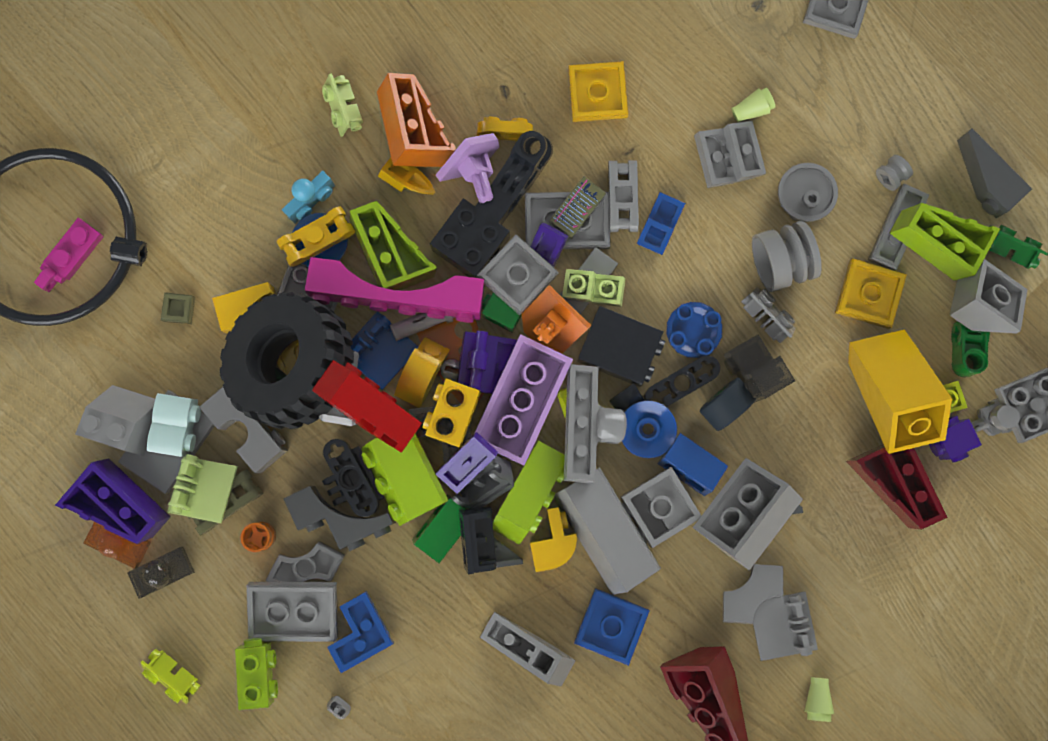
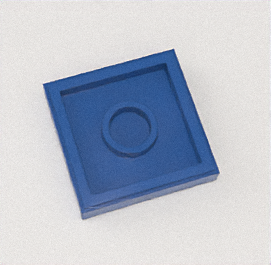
[574,588,650,666]

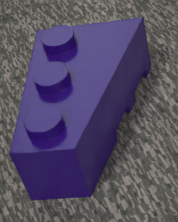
[55,458,171,544]

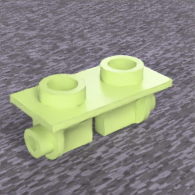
[322,73,363,137]

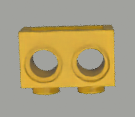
[423,379,481,448]

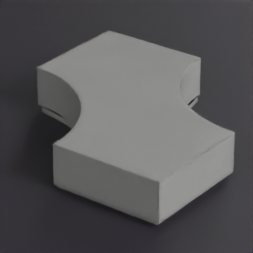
[265,542,345,582]
[723,564,783,624]

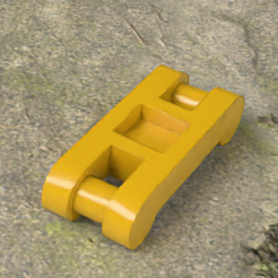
[276,206,355,267]

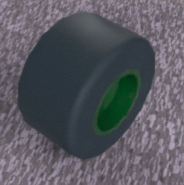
[700,378,756,431]

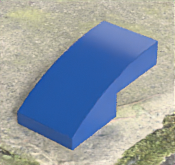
[637,192,686,255]

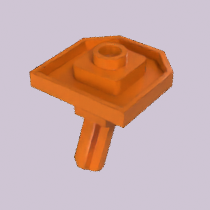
[521,285,591,354]

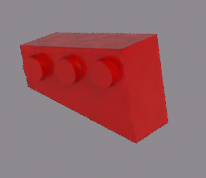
[312,360,422,453]

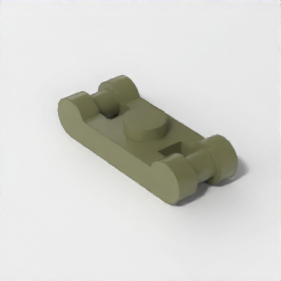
[188,469,264,536]

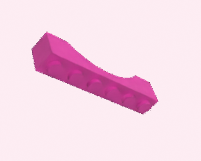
[305,257,485,323]

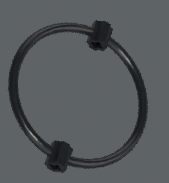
[0,148,148,326]

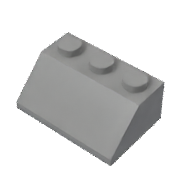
[693,458,803,570]

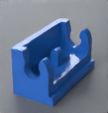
[657,433,728,496]

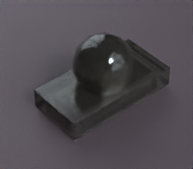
[127,547,195,599]

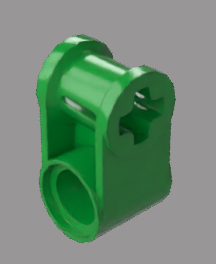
[951,321,990,378]

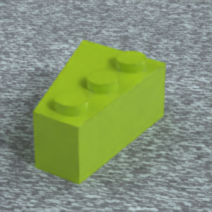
[492,440,565,545]

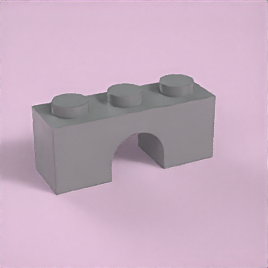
[199,387,288,473]

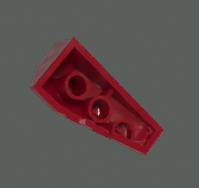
[660,646,748,741]

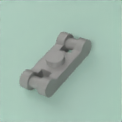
[608,160,639,232]

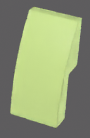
[562,269,626,307]

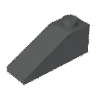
[957,128,1032,218]

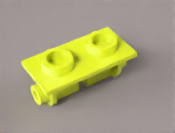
[140,649,201,704]

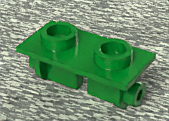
[989,224,1048,269]

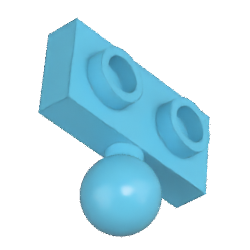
[282,171,335,224]

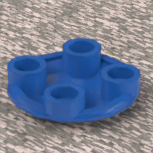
[666,302,723,358]

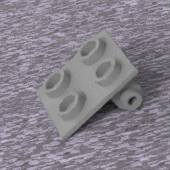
[741,287,796,343]
[753,591,818,661]

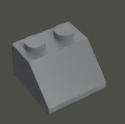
[950,259,1028,334]
[75,385,155,456]

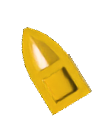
[378,157,435,195]

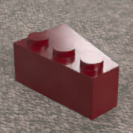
[846,444,948,530]

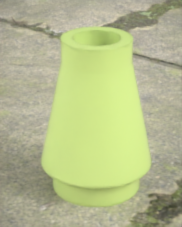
[731,88,776,123]
[804,677,834,722]

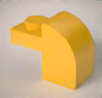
[394,337,450,408]
[530,506,577,572]

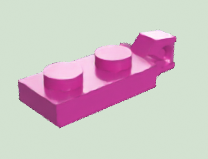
[34,217,103,292]

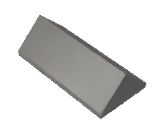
[554,467,661,595]

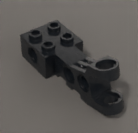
[430,131,553,278]

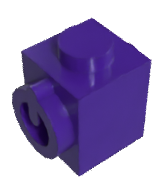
[929,415,982,463]

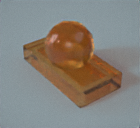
[83,522,151,569]

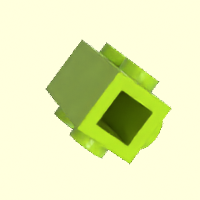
[235,638,278,710]

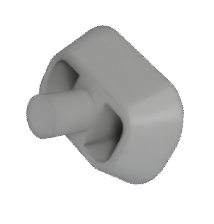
[327,696,351,720]

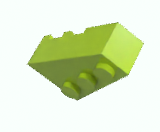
[350,201,437,290]
[889,203,1000,281]

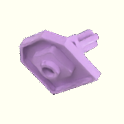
[436,133,499,203]

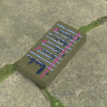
[549,176,606,239]

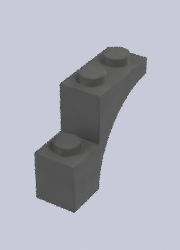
[284,486,396,551]

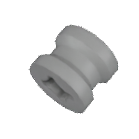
[876,155,913,191]

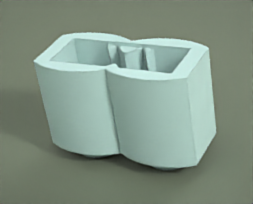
[147,393,201,457]

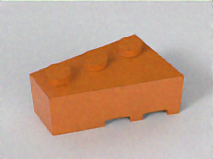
[377,73,456,167]

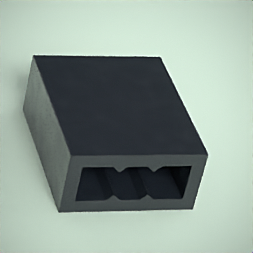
[577,306,665,387]

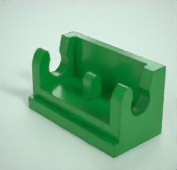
[412,494,466,564]

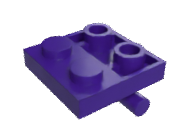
[457,331,517,394]

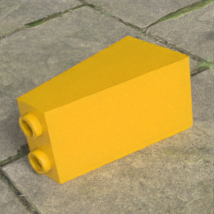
[848,329,952,454]

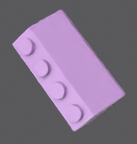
[473,334,573,465]

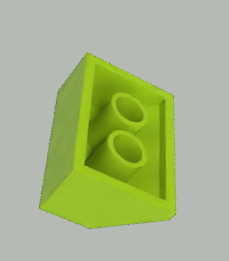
[361,434,449,526]

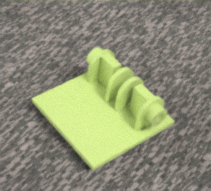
[167,454,238,524]

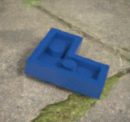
[327,591,394,673]

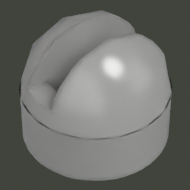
[441,359,459,382]

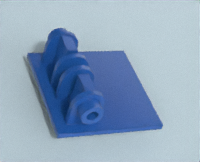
[351,311,418,390]

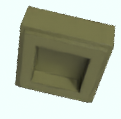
[161,292,195,325]

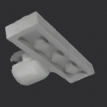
[564,364,627,483]

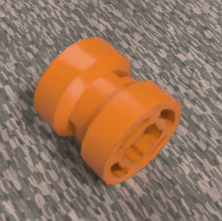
[240,522,276,552]

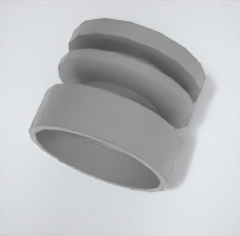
[752,221,822,292]

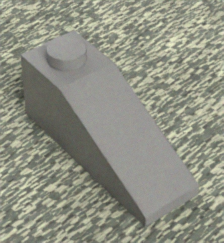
[480,612,576,686]

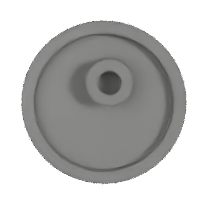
[778,163,838,222]

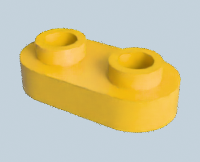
[477,116,533,141]

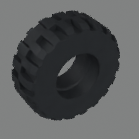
[220,292,354,429]

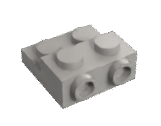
[620,467,701,548]

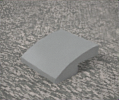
[694,121,766,188]

